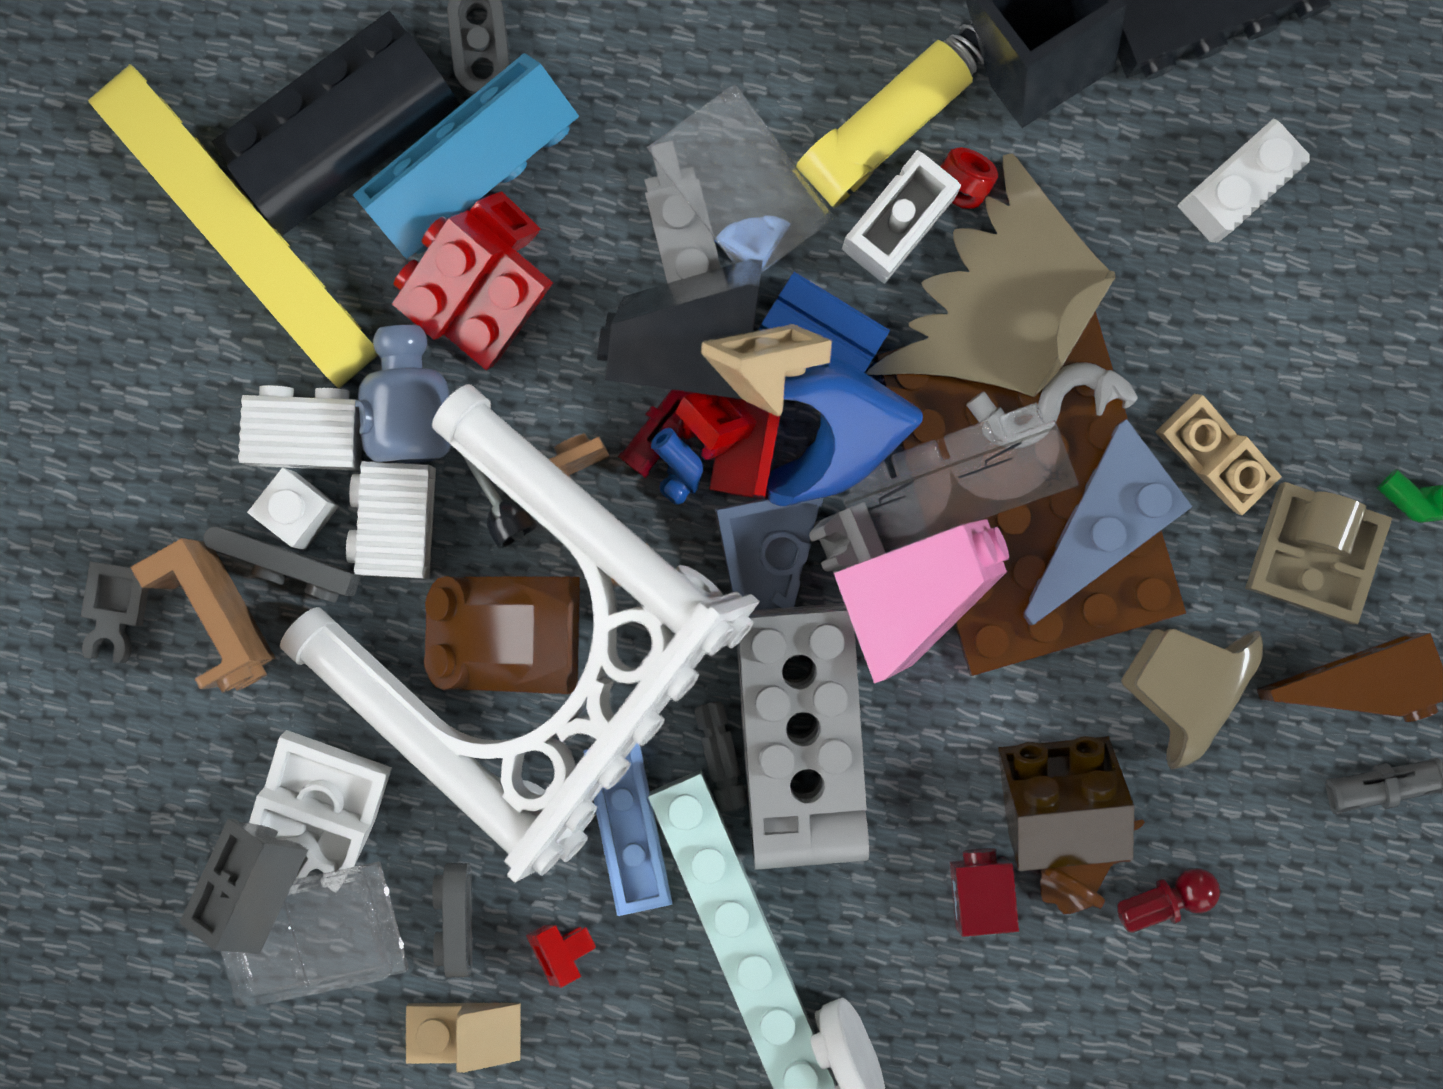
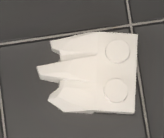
[249,730,392,894]

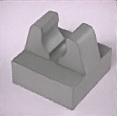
[809,502,886,573]

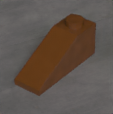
[1256,633,1443,722]

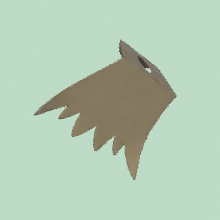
[866,153,1116,397]

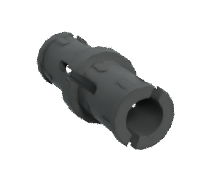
[1325,757,1443,815]

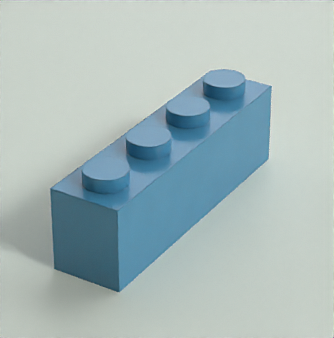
[353,53,579,259]

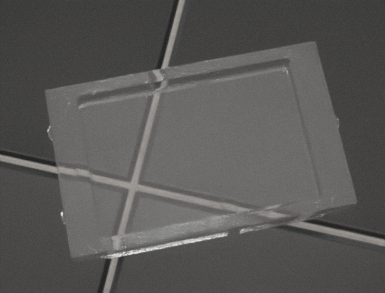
[221,861,409,1007]

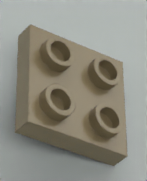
[1245,482,1392,624]

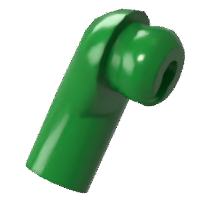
[1377,469,1443,523]

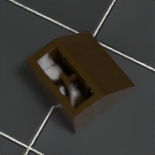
[998,736,1134,871]

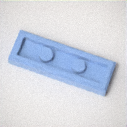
[583,743,673,916]

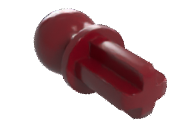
[1117,868,1220,933]

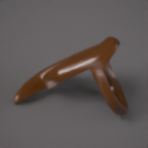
[1040,819,1145,914]

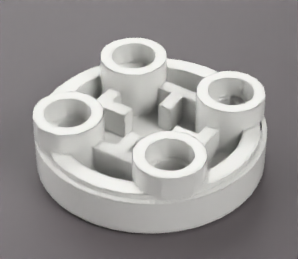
[811,998,885,1089]

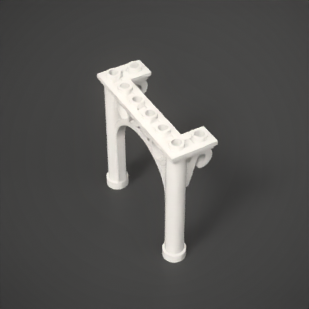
[280,385,760,882]

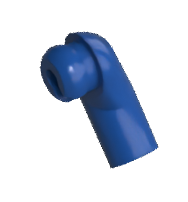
[651,428,703,505]

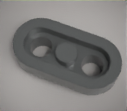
[447,0,511,96]
[432,863,473,978]

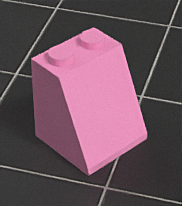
[834,519,1009,683]

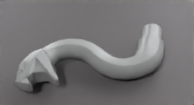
[966,362,1138,448]

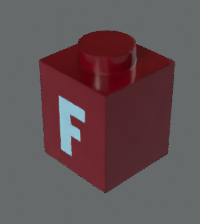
[950,848,1019,937]

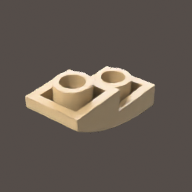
[1155,394,1282,515]

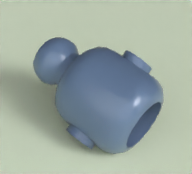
[355,325,452,463]

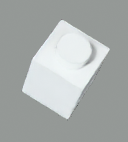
[247,467,339,550]

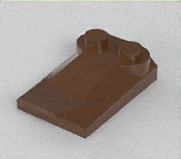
[424,576,580,694]

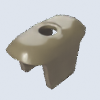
[1121,629,1263,769]

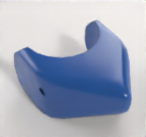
[766,354,923,506]

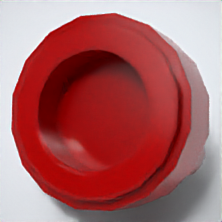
[941,147,999,209]

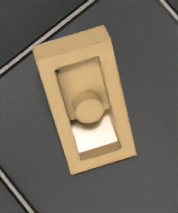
[702,324,832,416]
[406,1003,521,1073]

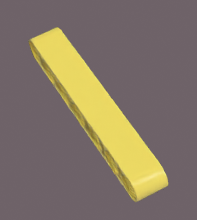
[88,64,378,388]

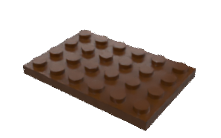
[876,311,1186,676]

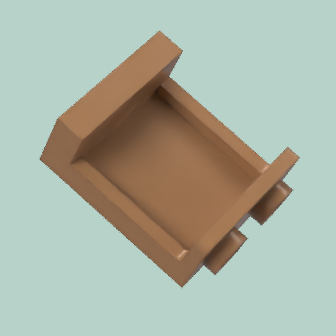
[131,538,276,693]

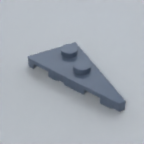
[1023,419,1192,625]
[715,498,824,610]

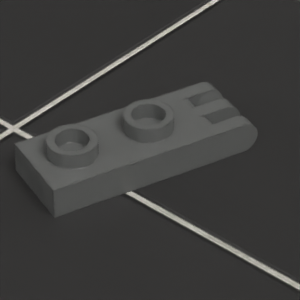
[203,527,362,603]

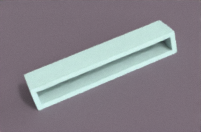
[648,769,836,1089]

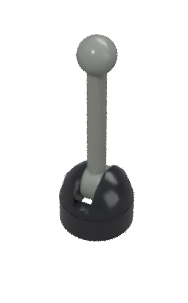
[461,454,537,548]

